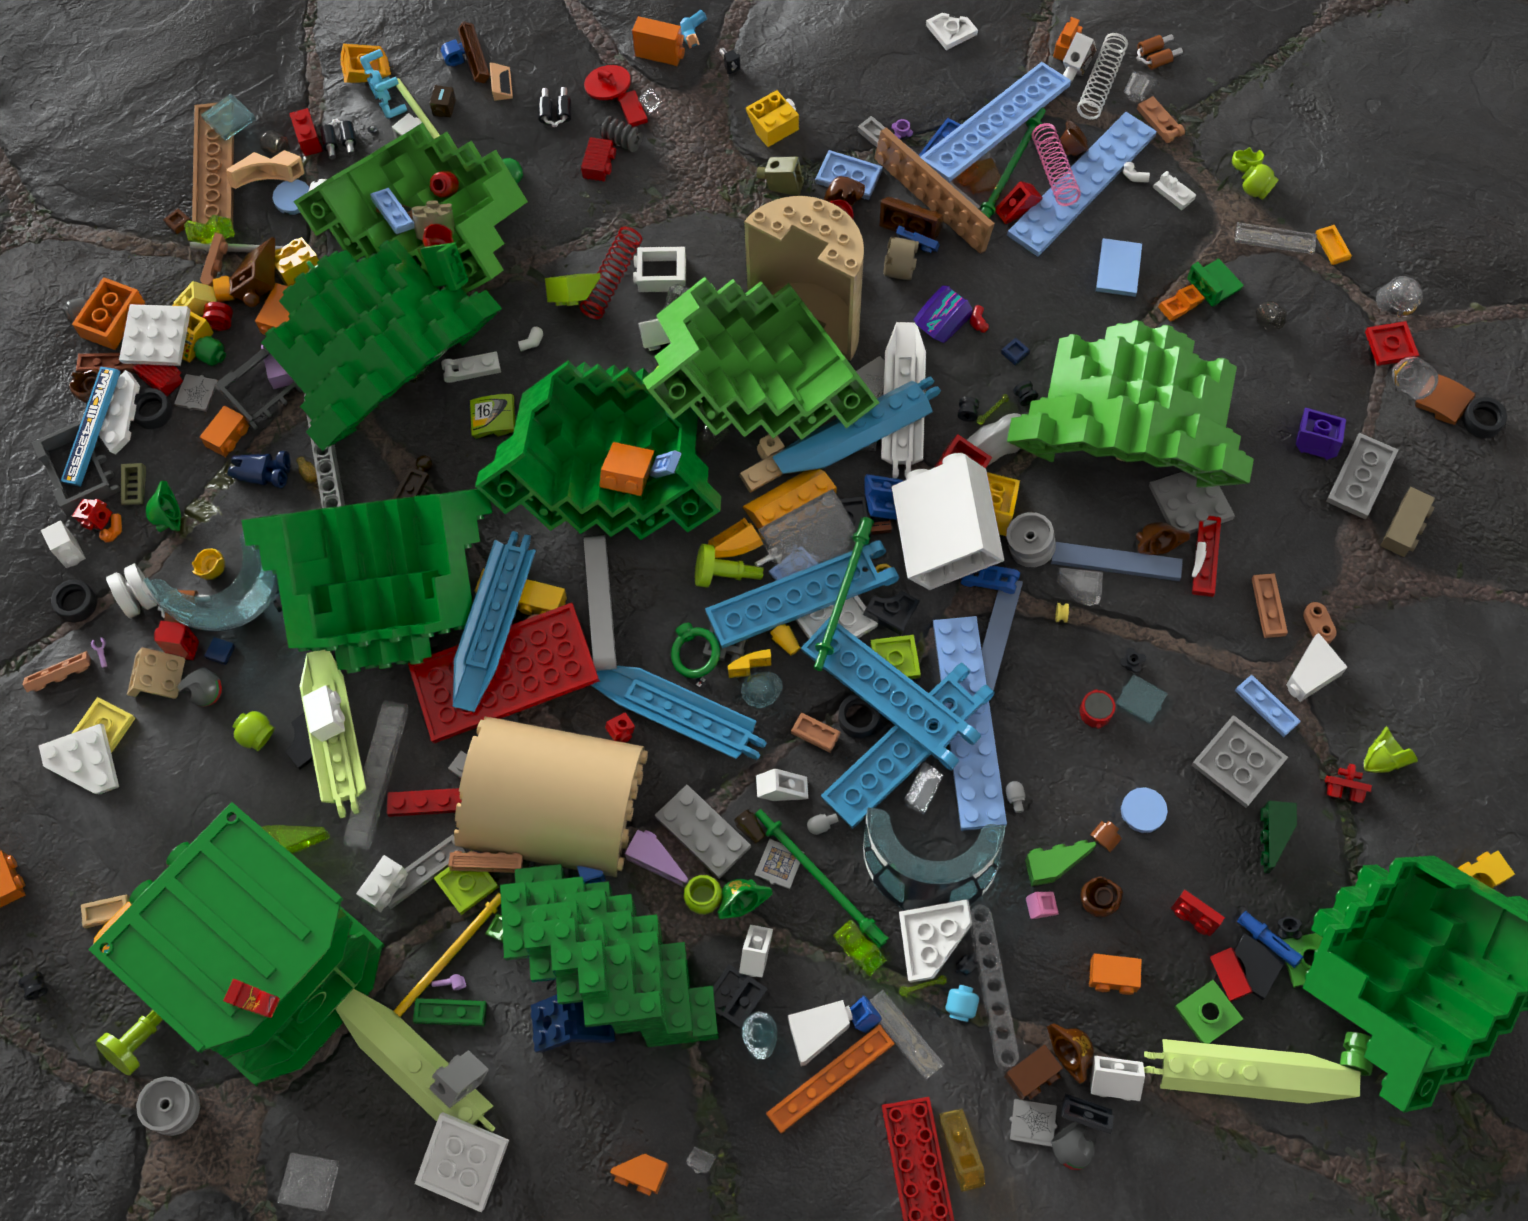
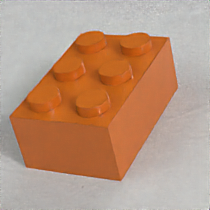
[72,277,145,350]

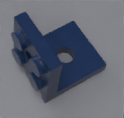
[531,995,615,1053]

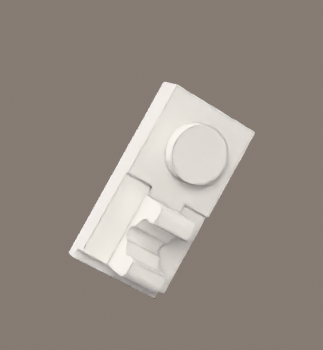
[1153,171,1196,210]

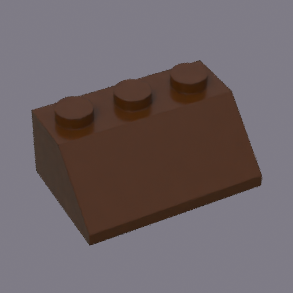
[879,197,944,240]

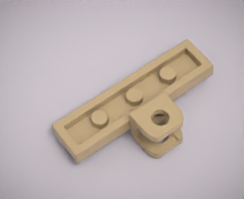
[739,434,785,493]

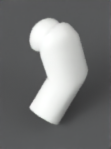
[1123,162,1150,183]
[518,326,543,351]

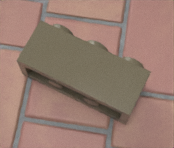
[1380,487,1435,557]

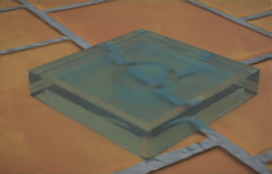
[201,94,256,141]

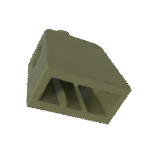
[756,157,804,196]

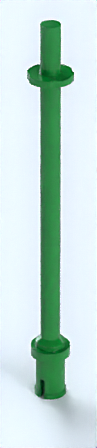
[980,108,1046,218]
[814,517,874,671]
[755,809,889,948]

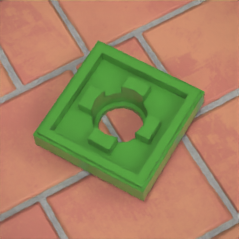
[1283,933,1323,988]
[1174,980,1243,1044]

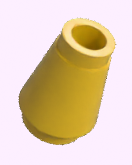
[770,624,801,656]

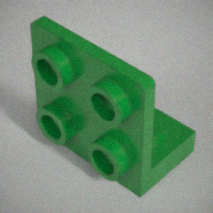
[421,242,469,291]
[1187,259,1243,307]

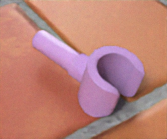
[91,637,107,668]
[432,974,466,990]

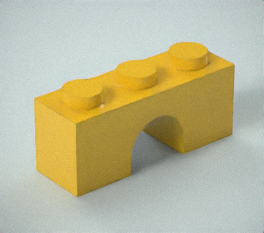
[1457,851,1515,889]

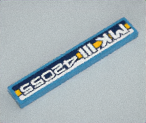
[61,367,121,487]

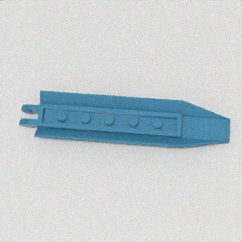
[772,376,941,474]
[453,531,536,712]
[591,666,767,760]

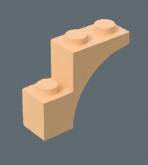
[226,150,305,189]

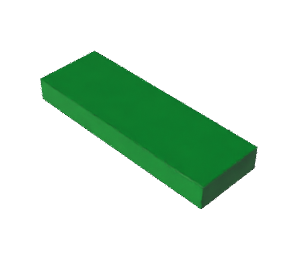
[413,998,487,1027]

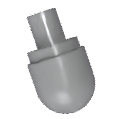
[1006,781,1026,813]
[807,813,839,835]

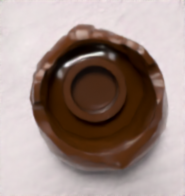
[824,176,865,207]
[69,369,99,403]
[1080,876,1123,917]

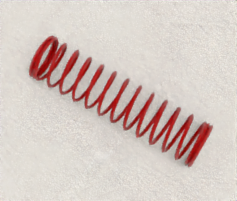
[579,227,642,319]

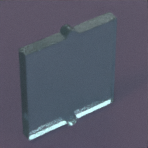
[1116,674,1168,724]

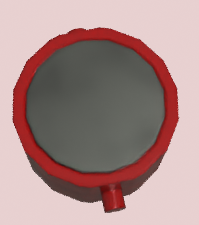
[1079,689,1116,729]

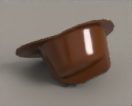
[1060,120,1089,157]

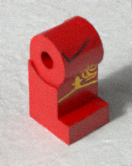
[223,978,280,1018]

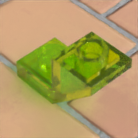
[184,215,235,244]
[833,920,887,976]

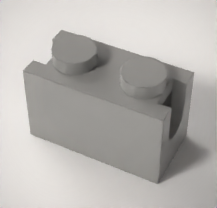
[429,1050,489,1108]

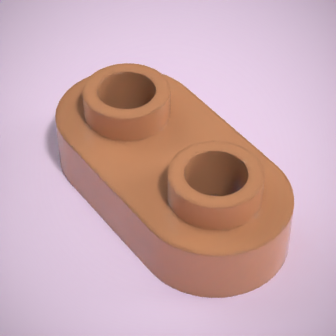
[1303,602,1336,644]

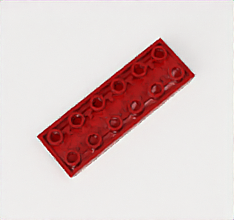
[882,1097,954,1221]

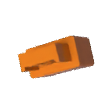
[1053,17,1082,61]

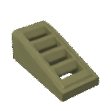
[121,463,146,506]

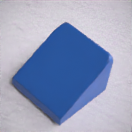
[577,866,606,884]
[850,996,882,1033]

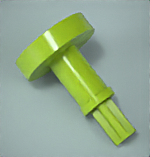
[695,544,764,588]
[95,1010,163,1076]

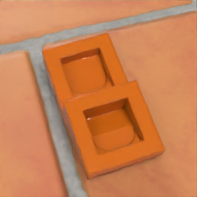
[1158,284,1205,322]

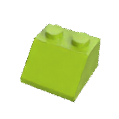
[545,273,600,306]

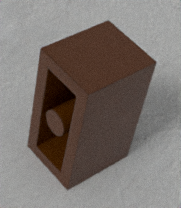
[1004,1044,1063,1100]

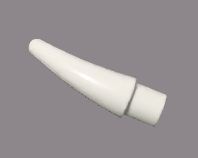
[1192,542,1207,578]

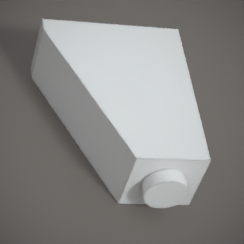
[1286,633,1347,702]
[788,1000,853,1066]

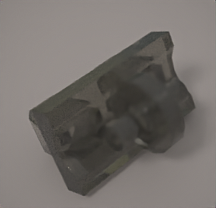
[695,425,730,457]

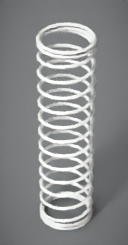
[1077,33,1128,119]

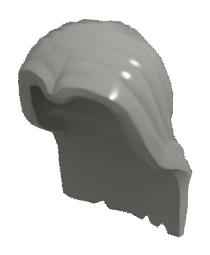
[967,413,1021,466]

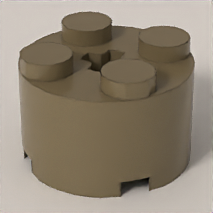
[412,201,455,240]
[883,237,919,280]

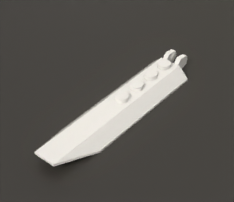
[881,322,926,479]

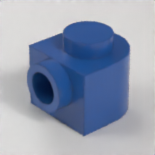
[440,39,465,66]

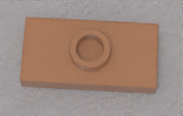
[791,712,841,753]

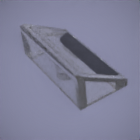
[904,762,944,814]

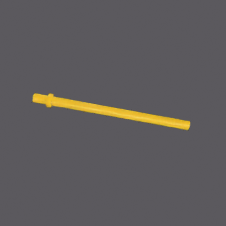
[394,892,501,1017]

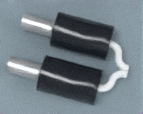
[538,87,571,127]
[320,118,356,159]

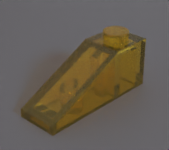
[939,1108,985,1192]

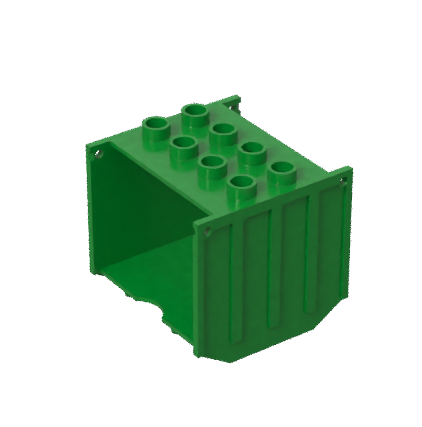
[88,802,385,1086]

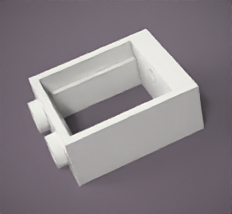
[633,247,686,292]

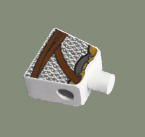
[1063,32,1097,82]

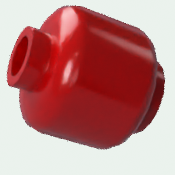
[430,171,459,198]

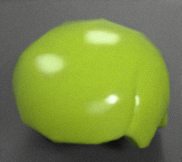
[1232,147,1265,173]

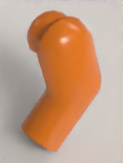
[99,514,122,542]

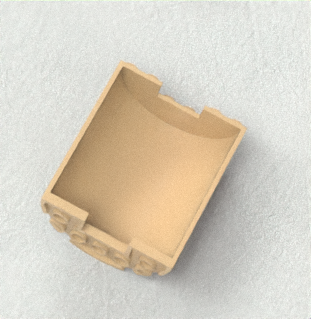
[744,196,864,361]
[454,716,648,878]

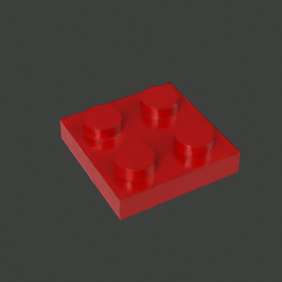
[1365,321,1419,366]
[1171,890,1225,936]

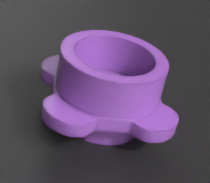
[892,119,913,139]

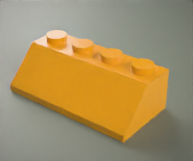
[743,469,837,540]

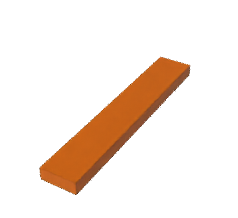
[766,1024,895,1134]

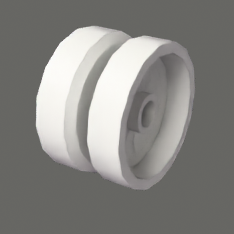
[106,563,158,619]

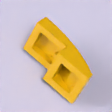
[728,649,771,678]

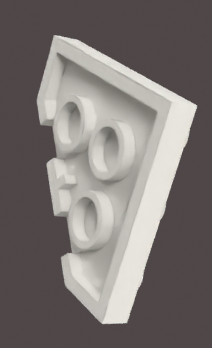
[99,370,140,455]
[39,724,119,795]
[899,900,972,983]

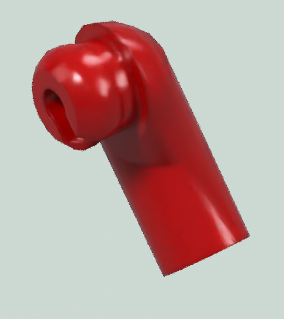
[970,305,989,333]

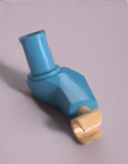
[680,10,707,48]

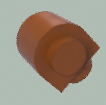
[1090,820,1122,852]

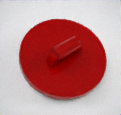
[584,65,631,100]

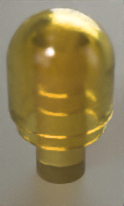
[296,457,317,483]

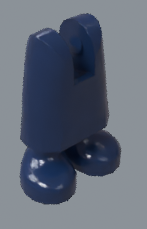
[227,451,291,488]

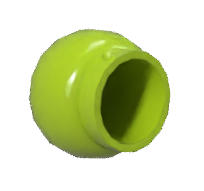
[1242,164,1279,200]
[232,711,275,751]
[683,875,722,915]

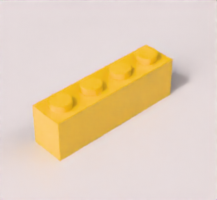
[475,568,567,615]

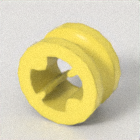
[1055,603,1069,623]

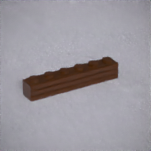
[458,21,490,84]

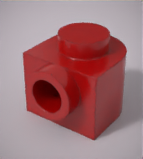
[605,712,635,743]

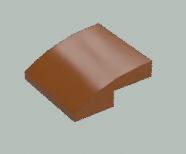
[1415,374,1475,425]

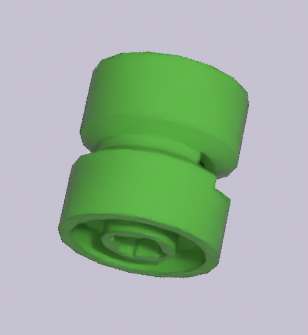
[1339,1032,1374,1076]

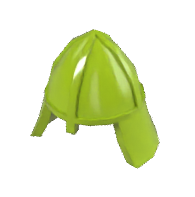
[1364,726,1418,773]

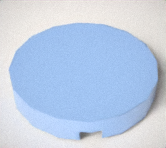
[272,180,309,215]
[1121,787,1168,833]

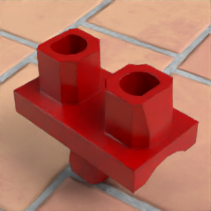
[1325,764,1372,803]

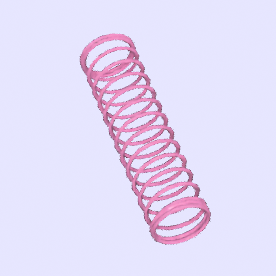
[1032,123,1081,206]

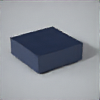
[1001,338,1030,366]
[205,637,235,665]

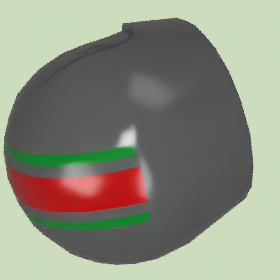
[177,668,223,707]
[1051,1122,1095,1170]

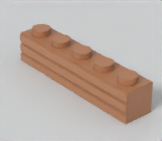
[448,851,523,873]

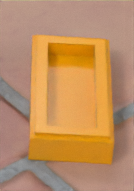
[1315,225,1352,265]

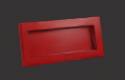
[617,90,648,127]
[1210,947,1253,1002]

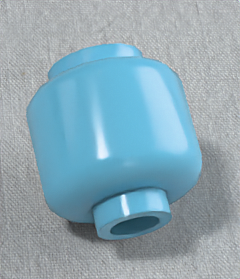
[946,985,979,1022]

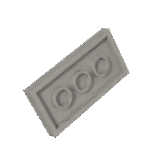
[1326,433,1398,519]
[655,785,751,879]

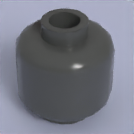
[63,297,87,323]

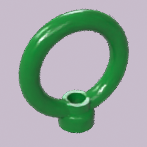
[671,623,720,678]

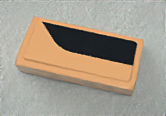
[490,63,513,101]

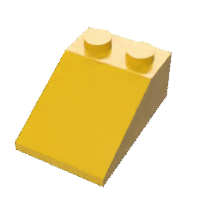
[987,472,1020,536]

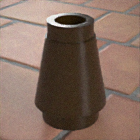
[734,809,766,844]

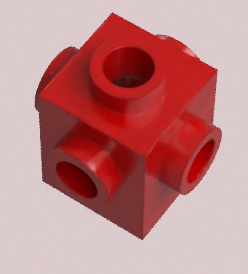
[72,499,113,530]

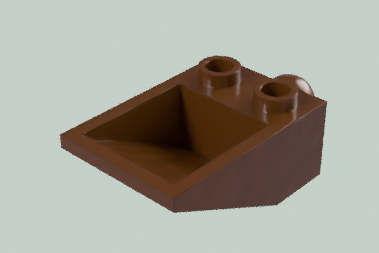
[229,237,275,307]

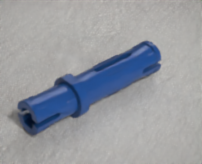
[1237,911,1303,968]

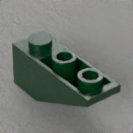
[1260,801,1297,874]

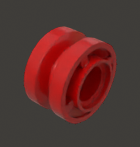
[202,302,233,331]

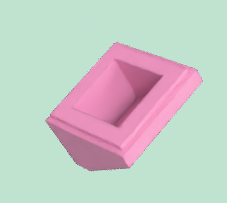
[1026,892,1059,919]

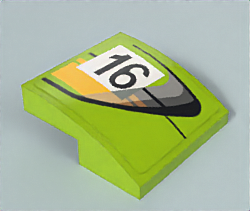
[470,394,515,439]

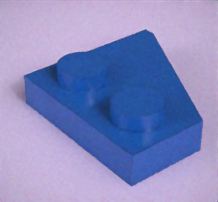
[896,226,940,253]

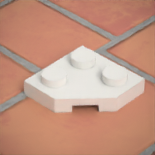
[926,13,978,50]

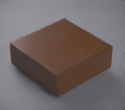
[163,208,192,234]

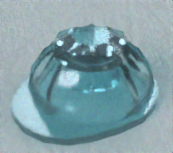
[741,672,783,708]
[741,1012,777,1060]

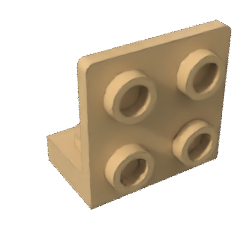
[127,647,185,699]

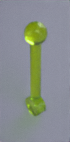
[977,394,1009,424]
[899,975,947,996]

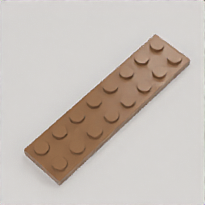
[192,101,234,233]
[874,127,995,254]

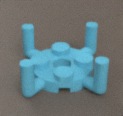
[360,49,408,119]

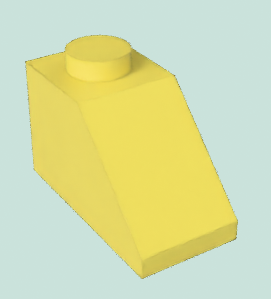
[174,281,217,316]

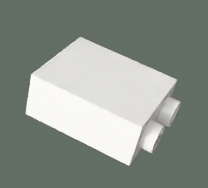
[892,453,1004,590]

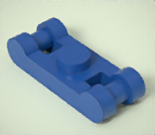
[961,566,1020,594]

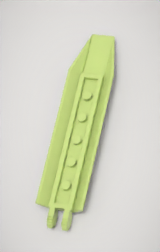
[300,650,366,818]
[336,989,495,1132]
[1144,1039,1361,1104]

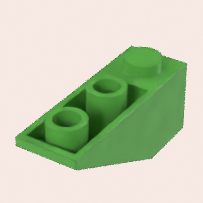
[1025,840,1096,886]

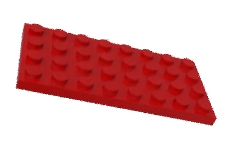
[408,603,600,743]

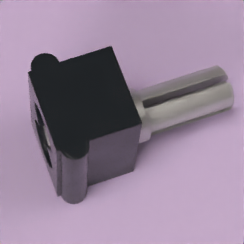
[719,48,740,74]

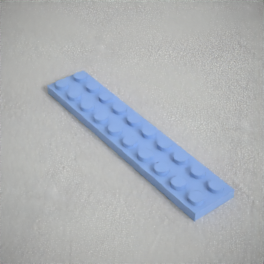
[920,62,1071,183]
[1007,112,1157,257]
[933,616,1007,831]

